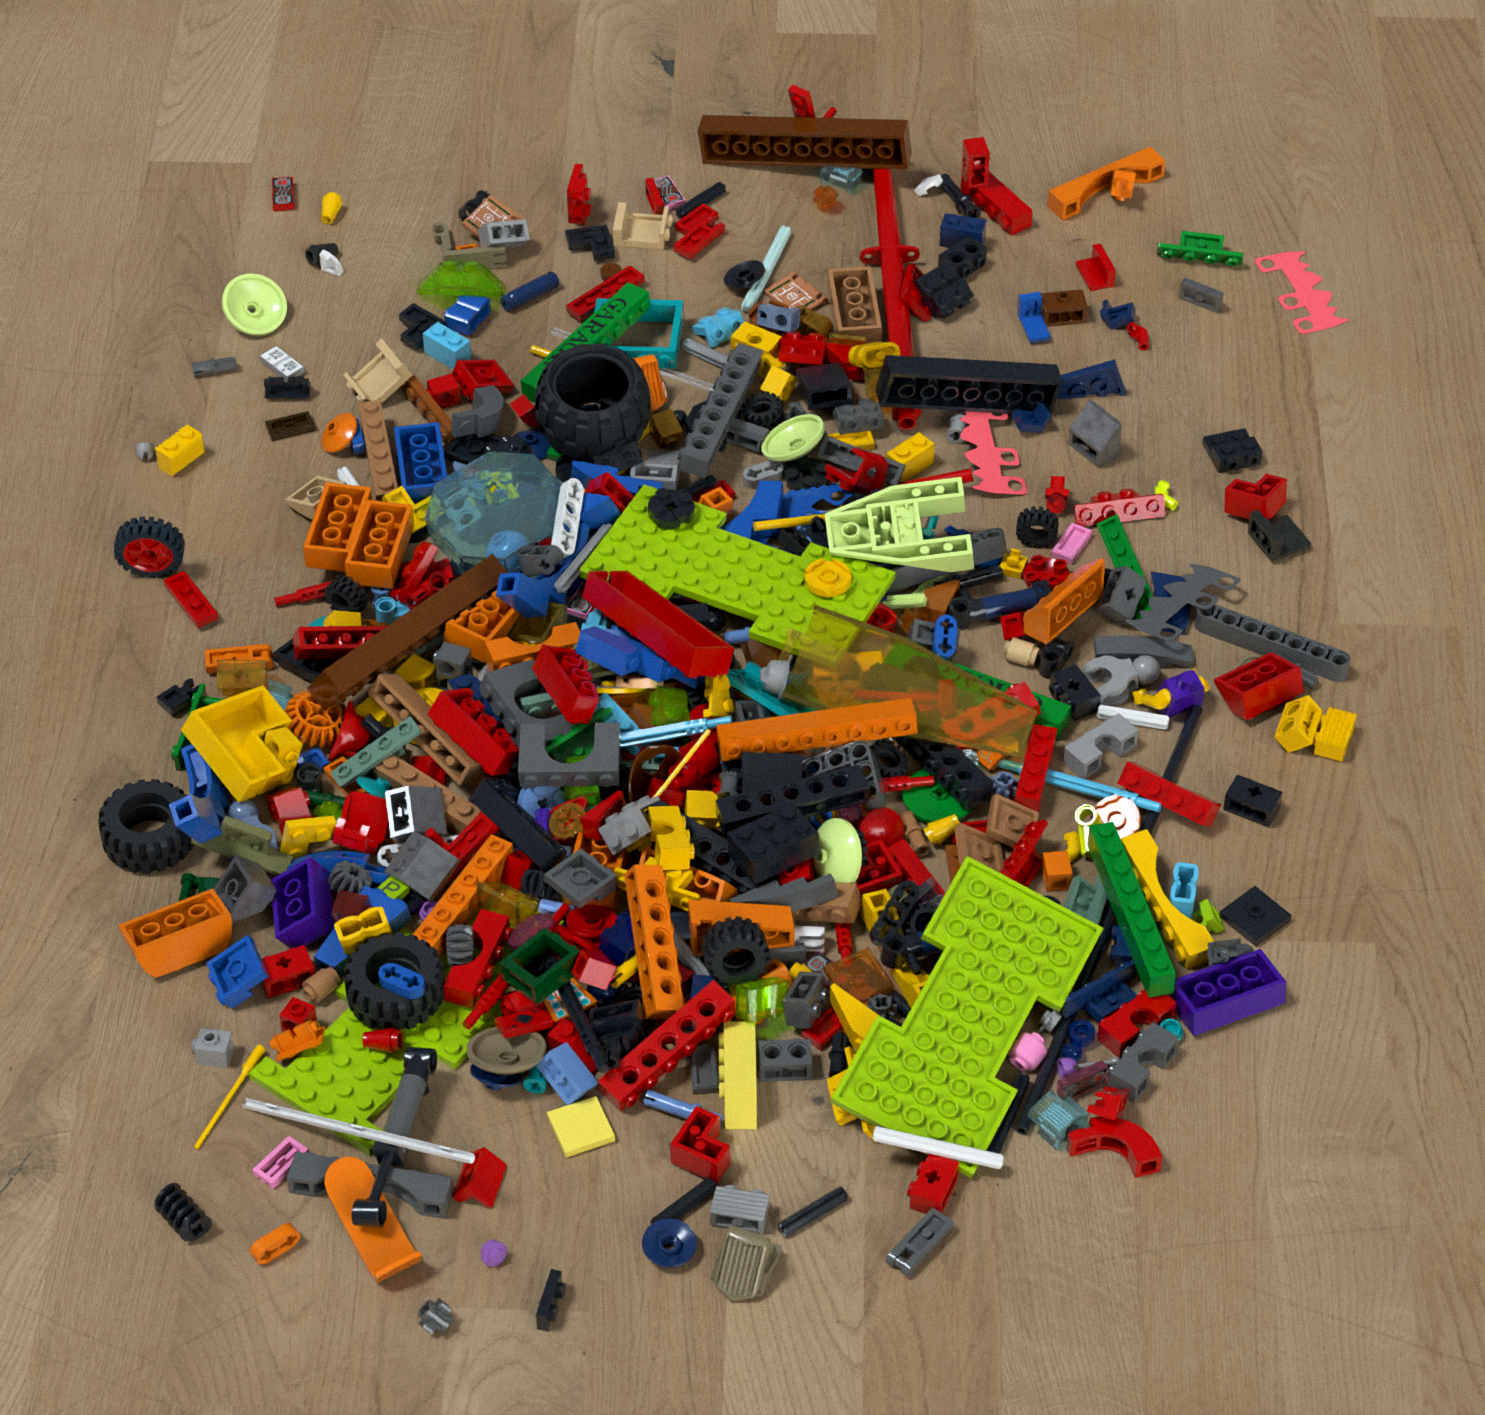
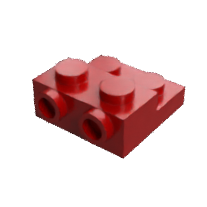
[567,163,592,225]
[778,331,827,365]
[452,359,515,401]

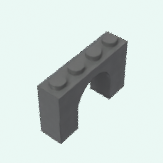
[479,659,575,748]
[518,722,621,788]

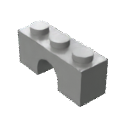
[1063,713,1139,779]

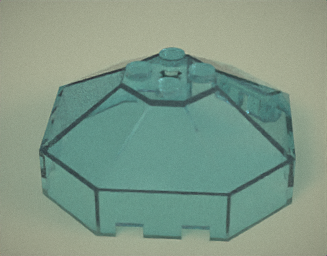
[425,452,567,574]

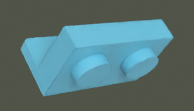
[692,307,744,348]

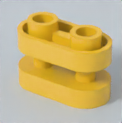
[848,342,900,368]

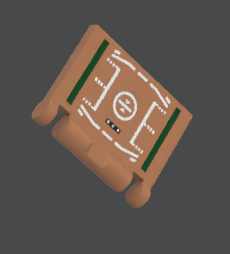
[461,195,522,238]
[764,271,828,315]

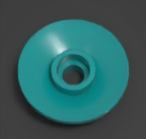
[356,777,391,799]

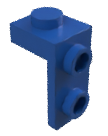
[1017,292,1050,343]

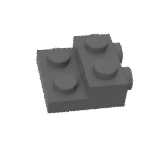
[830,398,884,435]
[544,849,616,909]

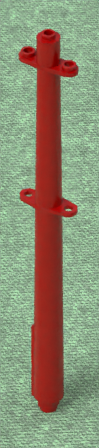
[860,168,922,430]

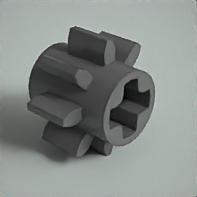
[867,993,897,1020]
[418,1298,452,1334]

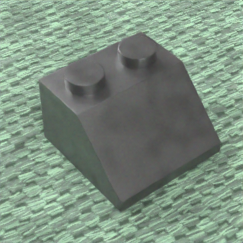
[384,831,461,902]
[214,855,277,923]

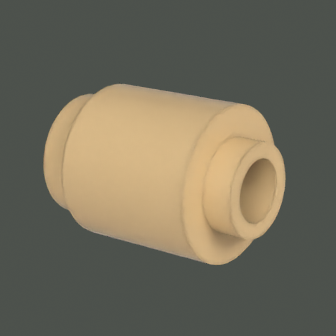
[1003,637,1040,667]

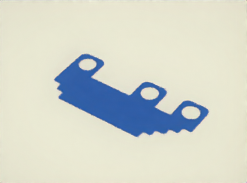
[755,483,852,548]

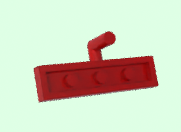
[788,84,837,118]
[566,265,645,322]
[425,812,499,893]

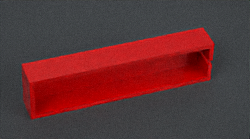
[582,570,734,678]

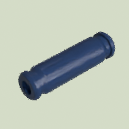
[500,271,560,312]

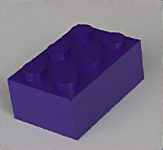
[271,857,335,948]

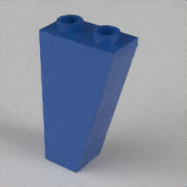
[314,885,411,978]

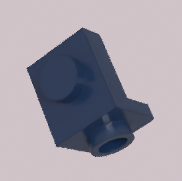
[1100,300,1136,330]
[1011,402,1051,433]

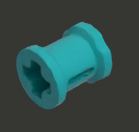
[523,1066,546,1094]

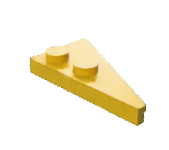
[703,675,735,720]

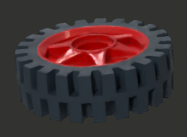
[114,516,185,578]

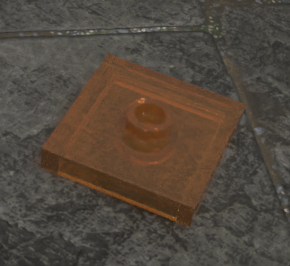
[823,947,894,1004]

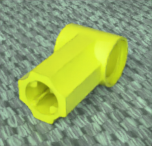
[1075,805,1102,858]

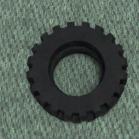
[98,779,194,874]
[344,932,444,1030]

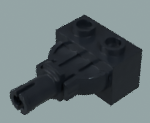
[588,998,649,1070]

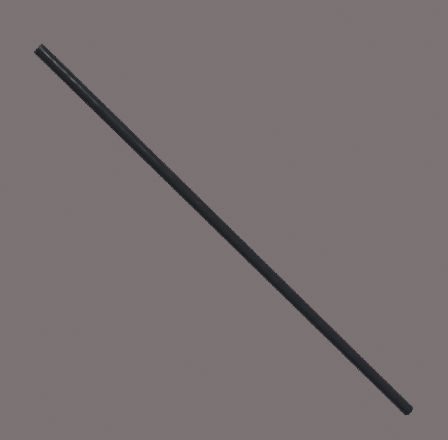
[1015,705,1203,1135]

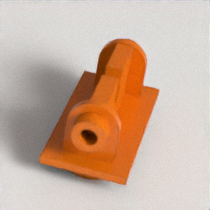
[269,1020,325,1062]

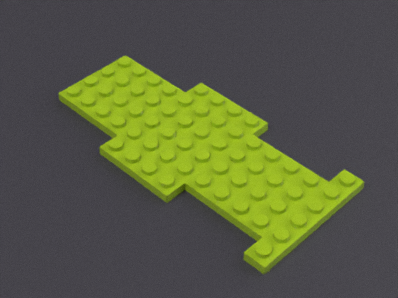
[249,882,565,1156]

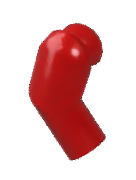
[1126,322,1149,351]

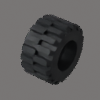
[701,916,770,988]

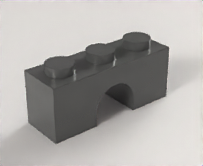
[1107,1022,1179,1103]

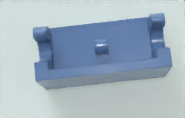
[536,1042,598,1105]

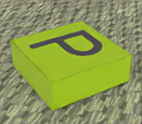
[377,877,410,900]

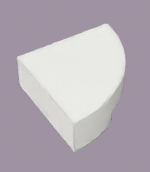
[914,175,943,196]
[319,250,343,276]

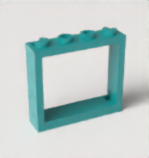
[594,298,685,369]

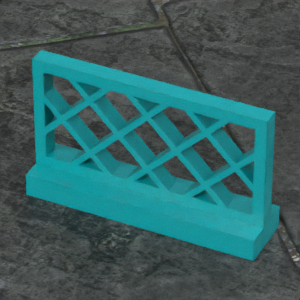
[726,662,825,716]

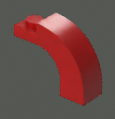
[1067,1117,1162,1178]

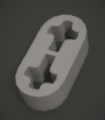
[743,460,784,489]

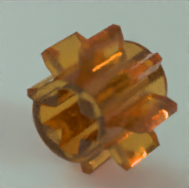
[813,184,839,211]
[901,607,929,634]

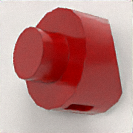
[866,603,897,639]

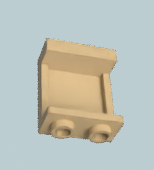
[613,202,673,250]
[343,338,413,404]

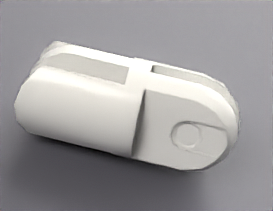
[794,926,825,952]

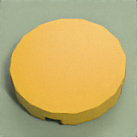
[804,559,852,597]

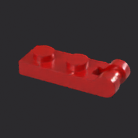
[390,541,438,603]

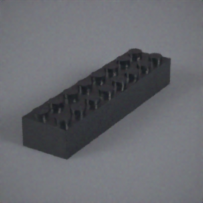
[875,355,1063,415]

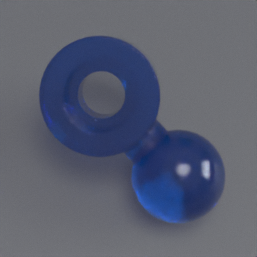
[1062,1020,1095,1062]

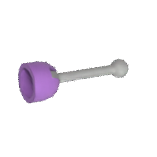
[1057,1057,1120,1079]

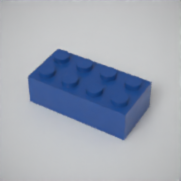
[394,422,450,505]

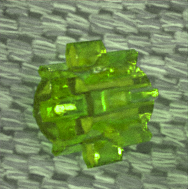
[313,801,342,823]

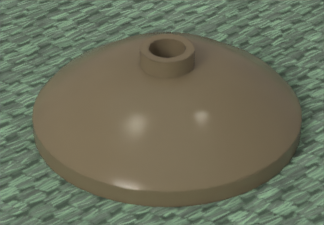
[467,1027,546,1075]

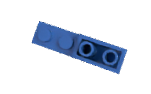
[571,461,663,497]
[287,851,390,887]

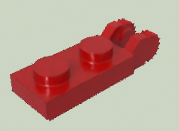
[673,217,726,260]

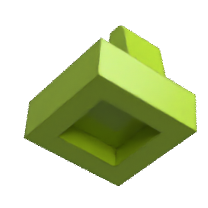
[1192,899,1225,934]

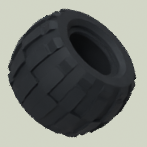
[535,343,651,464]

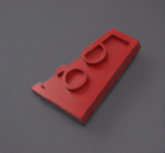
[900,263,931,323]

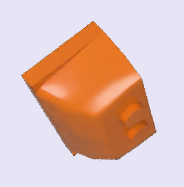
[118,888,232,978]

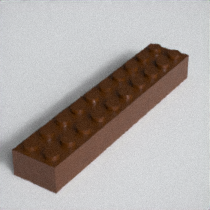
[697,115,912,169]
[307,554,508,711]

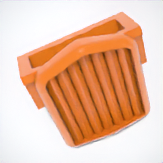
[632,354,668,415]

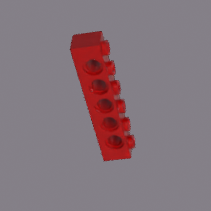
[598,980,736,1112]

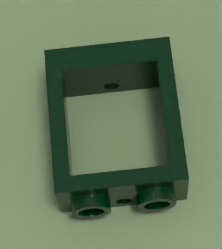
[499,927,580,1005]

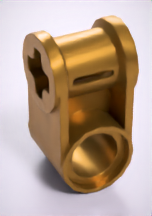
[794,306,833,337]

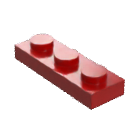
[163,571,218,629]

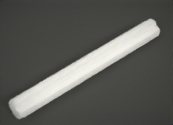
[872,1126,1004,1169]

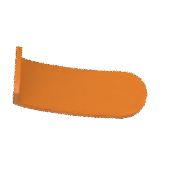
[324,1157,422,1284]

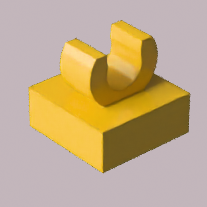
[757,354,786,380]
[1000,548,1028,579]

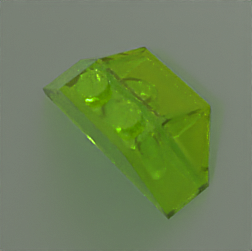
[417,260,505,296]

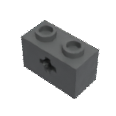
[1096,566,1147,623]

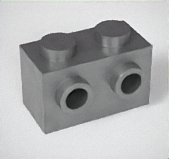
[783,971,830,1028]

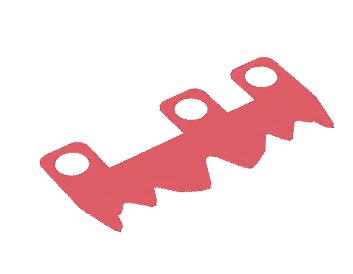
[1255,251,1349,334]
[960,411,1027,495]

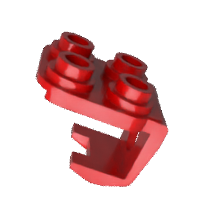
[825,448,888,495]
[333,791,389,854]

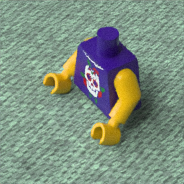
[1132,668,1209,718]

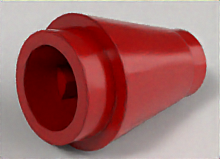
[362,1027,403,1053]

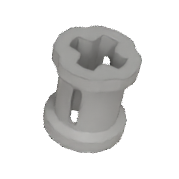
[946,414,970,444]

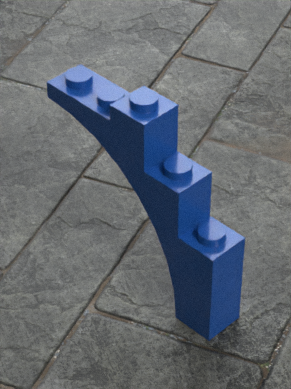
[720,481,784,541]
[496,523,590,618]
[575,626,731,689]
[169,744,231,844]

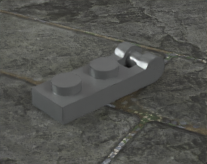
[886,1207,954,1277]

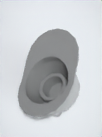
[760,654,793,700]

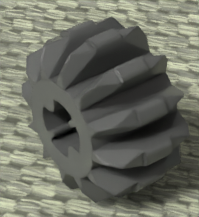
[328,860,373,901]
[446,924,475,968]

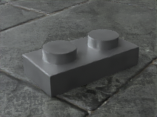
[1179,278,1224,313]

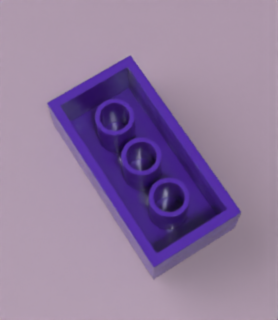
[1169,949,1286,1036]

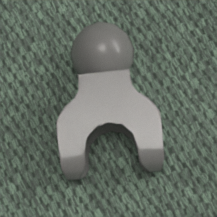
[1082,655,1161,706]

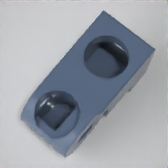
[757,304,801,332]

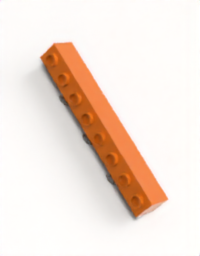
[716,698,917,761]

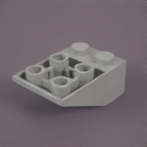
[630,448,681,490]

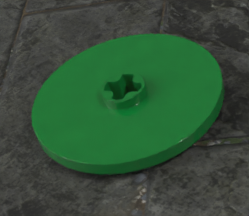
[902,769,973,823]

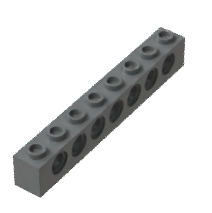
[677,342,763,478]

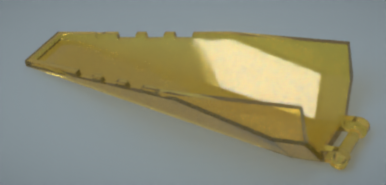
[779,605,1038,757]

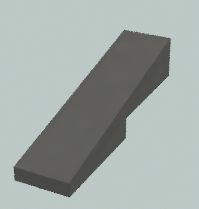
[817,435,906,485]

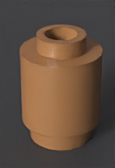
[302,967,341,1003]

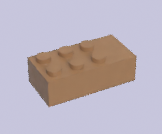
[827,266,882,346]

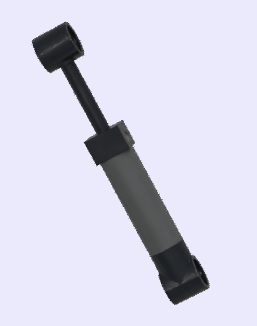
[352,1047,438,1228]

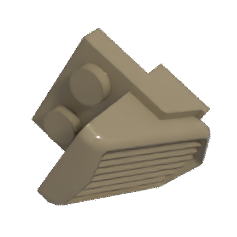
[710,1226,782,1301]

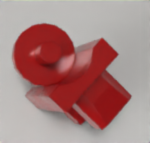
[1045,476,1069,514]

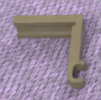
[433,223,507,274]

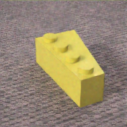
[719,1021,757,1130]

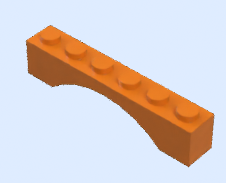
[1047,146,1166,220]

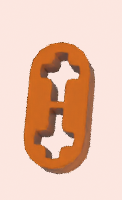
[250,1223,300,1265]

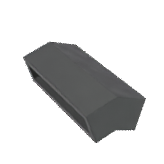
[725,418,769,452]

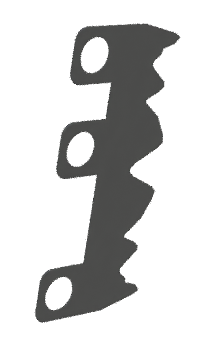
[1125,564,1241,641]

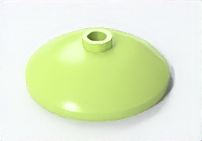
[222,274,287,335]
[761,414,825,462]
[811,818,862,884]

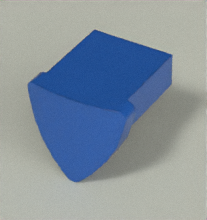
[295,747,329,773]

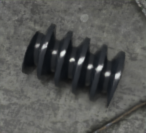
[154,1183,212,1242]

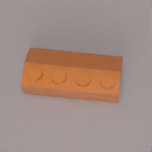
[1023,558,1105,645]

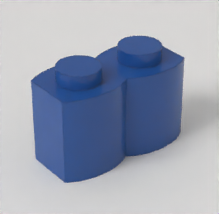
[444,291,491,335]

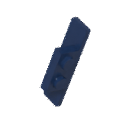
[1062,959,1138,1023]

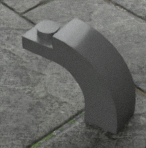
[451,385,504,438]

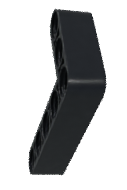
[470,777,567,872]

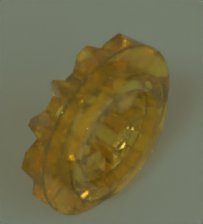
[549,803,586,841]

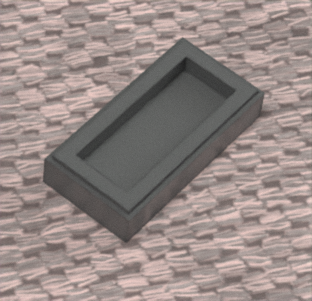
[689,1045,719,1095]

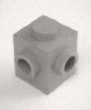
[192,1028,234,1068]

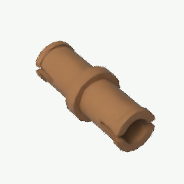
[900,811,930,857]

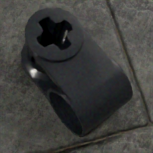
[1038,637,1074,679]

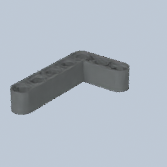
[802,740,887,811]

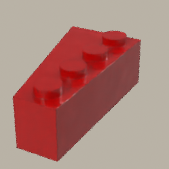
[532,644,599,724]
[427,688,519,776]

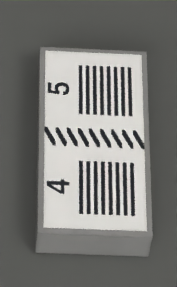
[259,345,305,382]

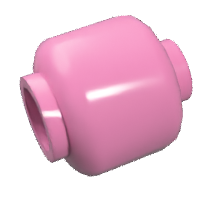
[1008,1032,1047,1072]

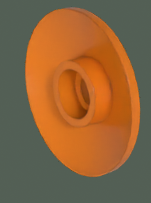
[321,412,357,453]

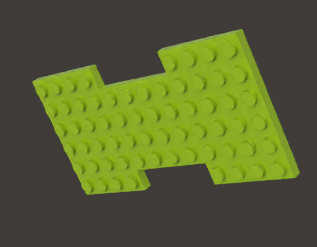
[579,484,896,669]
[830,856,1103,1178]

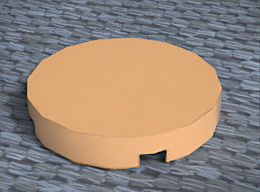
[616,674,664,688]

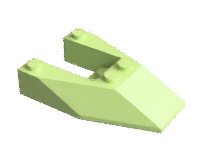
[825,477,974,572]

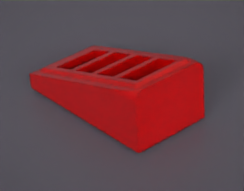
[580,791,626,841]

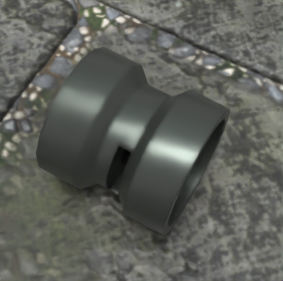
[297,764,323,793]

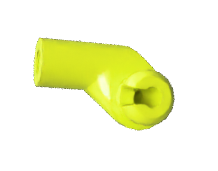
[1154,480,1178,511]

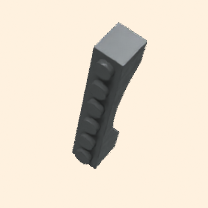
[287,1152,453,1219]

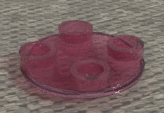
[507,912,555,950]

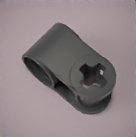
[516,545,564,576]

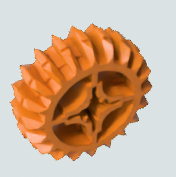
[285,690,346,749]

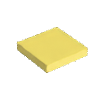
[547,1096,615,1158]

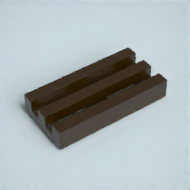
[265,411,315,441]

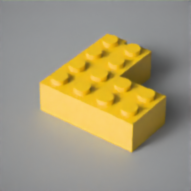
[181,685,292,803]

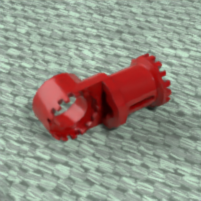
[403,571,450,610]

